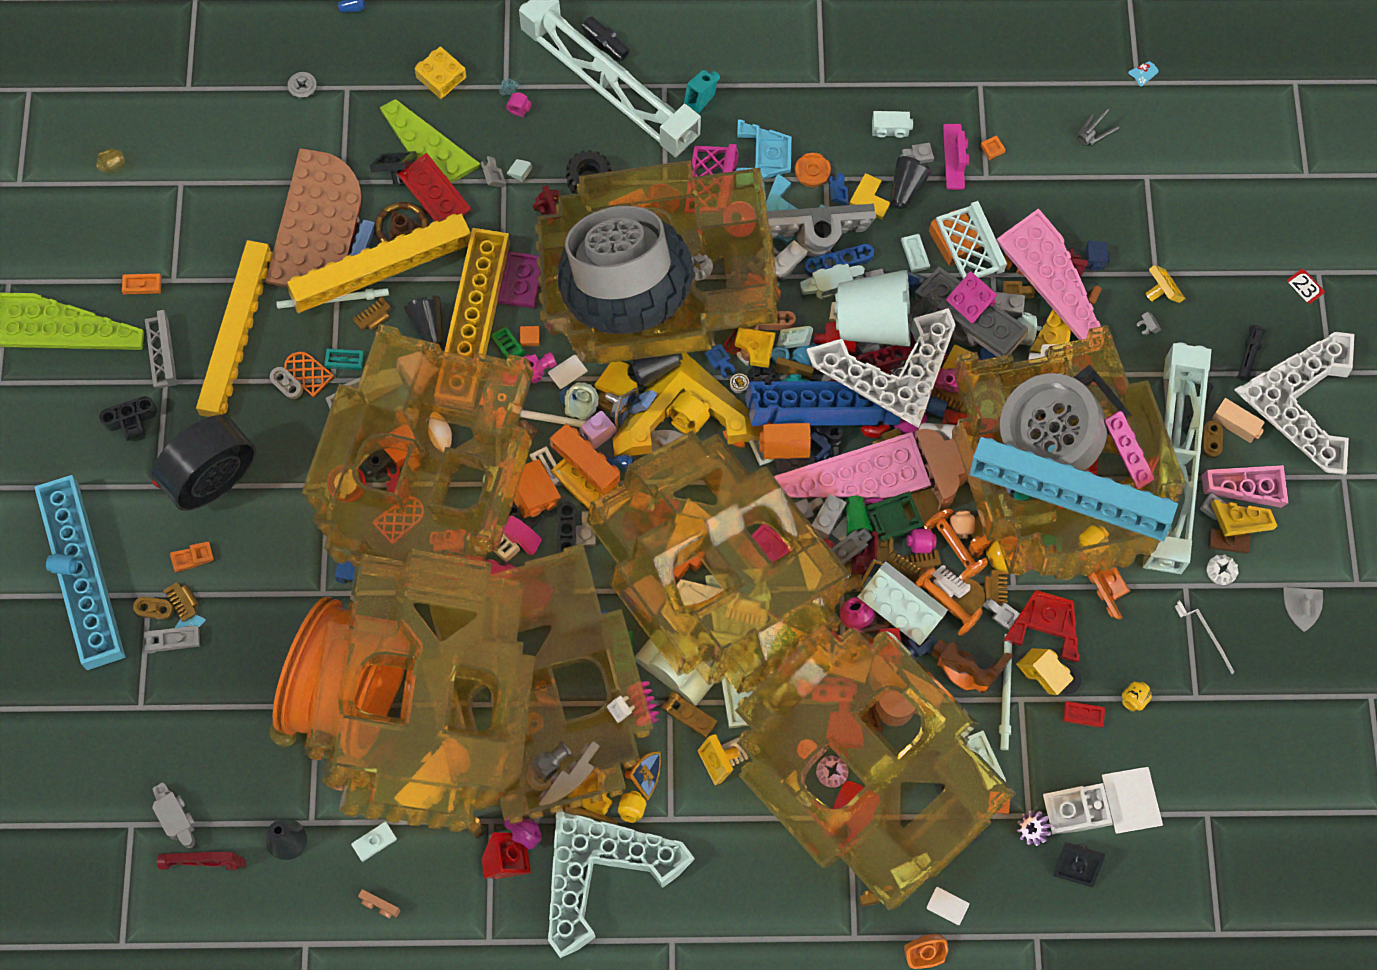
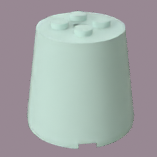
[835,270,911,346]

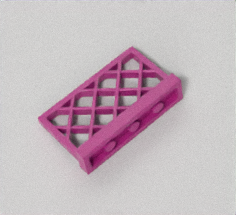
[684,144,739,217]

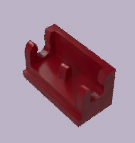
[852,531,877,575]

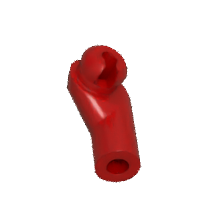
[861,422,890,439]

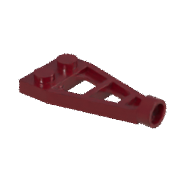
[157,852,246,871]

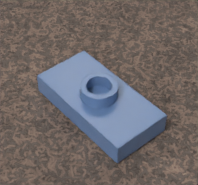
[627,390,657,415]

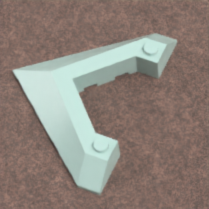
[548,810,694,958]

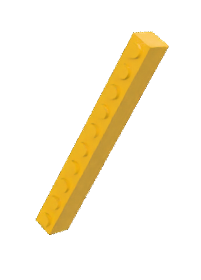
[196,240,273,417]

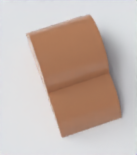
[914,429,974,511]
[868,654,947,727]

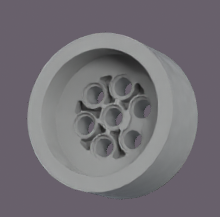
[565,206,671,299]
[1000,373,1107,471]

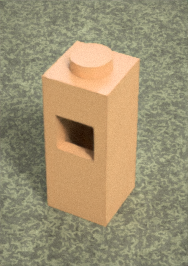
[1212,398,1265,443]

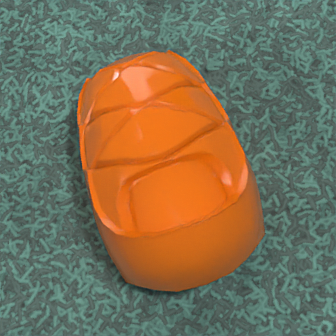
[904,934,948,969]

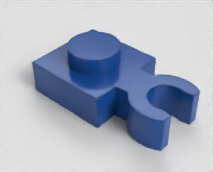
[705,344,735,379]

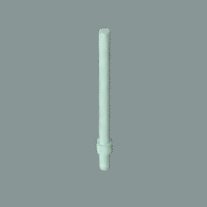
[277,288,389,309]
[999,634,1012,750]

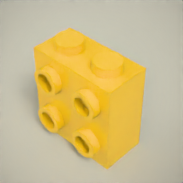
[414,46,467,99]

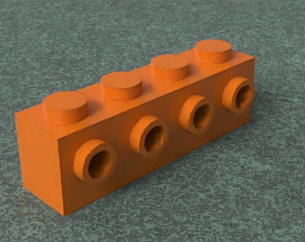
[550,423,620,496]

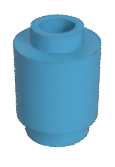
[46,554,78,575]

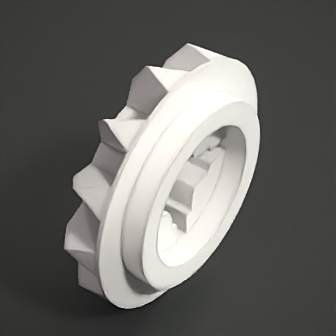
[1207,554,1239,585]

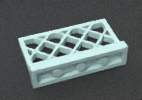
[936,201,1007,279]

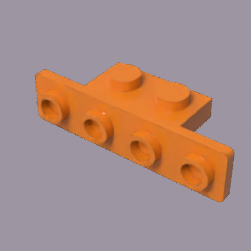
[1078,549,1130,620]

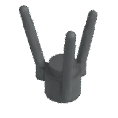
[1077,108,1120,146]

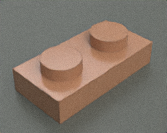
[358,889,400,919]

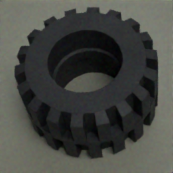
[566,150,612,201]

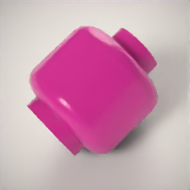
[907,528,936,554]

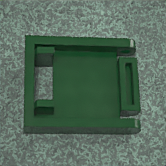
[866,491,924,543]

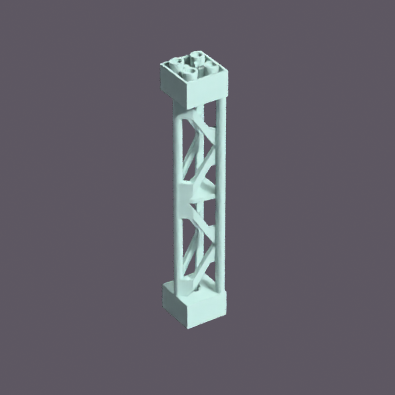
[519,0,701,158]
[1143,342,1211,574]

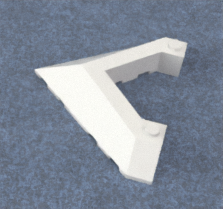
[806,308,955,428]
[1234,332,1354,475]

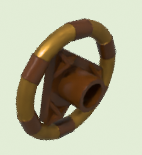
[375,202,428,242]

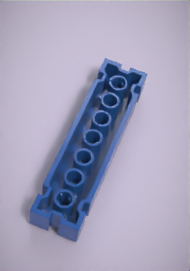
[745,381,901,426]

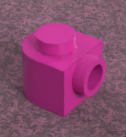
[506,92,531,117]

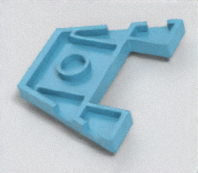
[736,120,792,186]
[758,174,825,245]

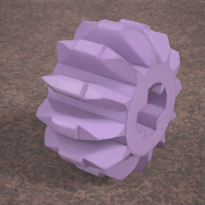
[1017,811,1052,846]

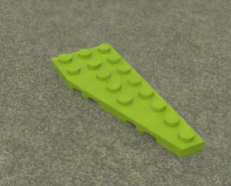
[0,293,144,350]

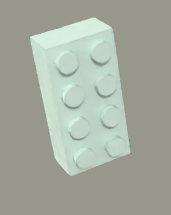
[858,561,948,646]

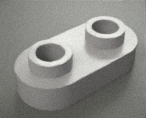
[270,367,303,399]

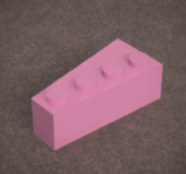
[1202,465,1288,508]

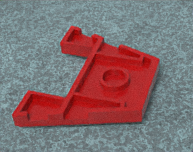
[1004,590,1080,663]

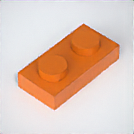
[122,273,162,295]

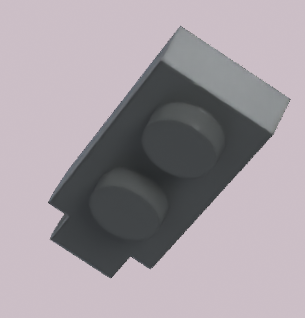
[821,528,872,572]

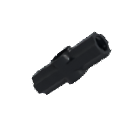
[582,16,630,62]

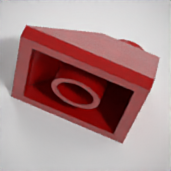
[482,832,531,879]

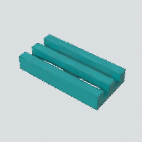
[324,348,365,371]

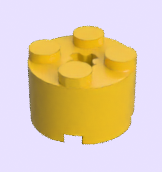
[666,390,710,435]

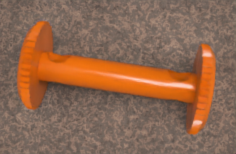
[924,508,988,580]
[915,568,983,636]

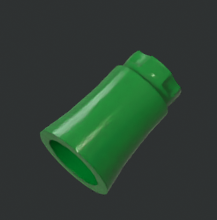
[845,495,873,537]

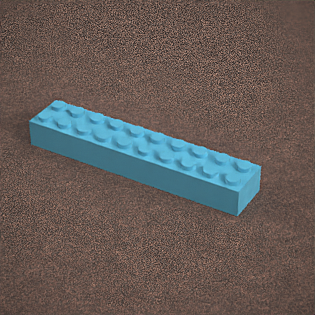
[970,437,1178,542]
[34,475,126,670]

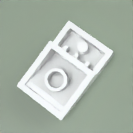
[1043,783,1113,834]

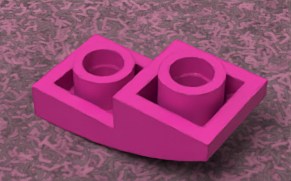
[501,516,542,555]

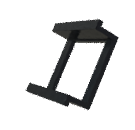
[1040,364,1133,445]

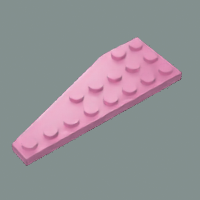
[996,209,1107,354]
[767,432,931,498]

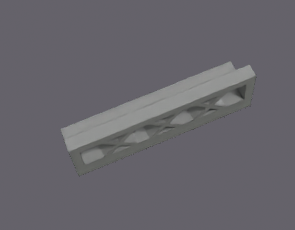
[145,310,177,389]

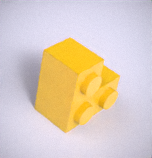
[1016,648,1073,695]

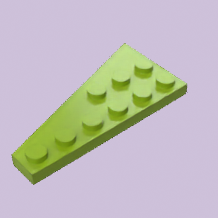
[380,99,481,183]

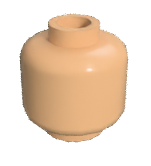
[950,511,975,539]

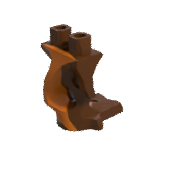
[931,639,1013,695]

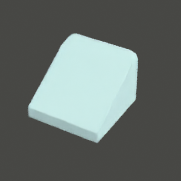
[507,159,532,182]

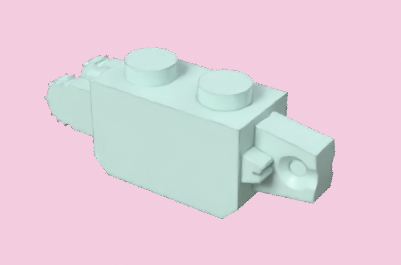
[800,264,865,299]

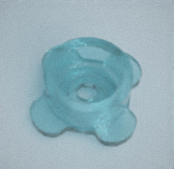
[499,79,519,96]

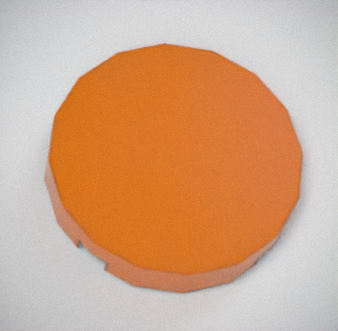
[795,153,831,188]

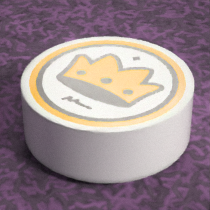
[730,374,749,393]

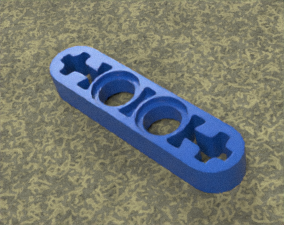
[804,244,874,277]

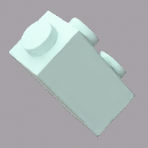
[872,111,913,138]

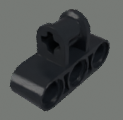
[99,396,157,441]

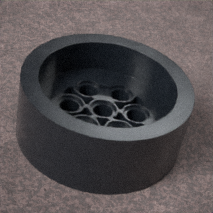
[152,415,256,511]

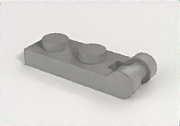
[144,626,200,653]

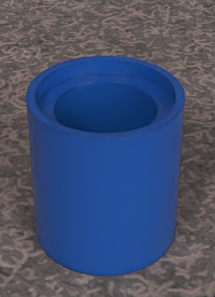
[925,395,948,417]

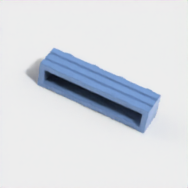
[350,220,375,256]

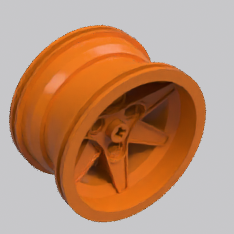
[273,596,411,760]

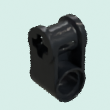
[810,425,843,447]

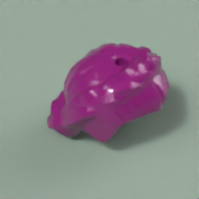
[504,815,542,849]

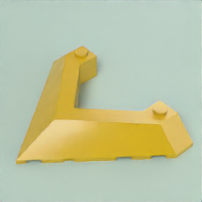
[612,344,763,457]

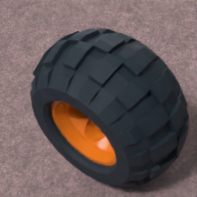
[558,220,693,334]

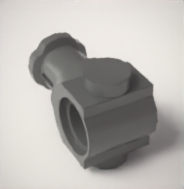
[530,741,573,782]

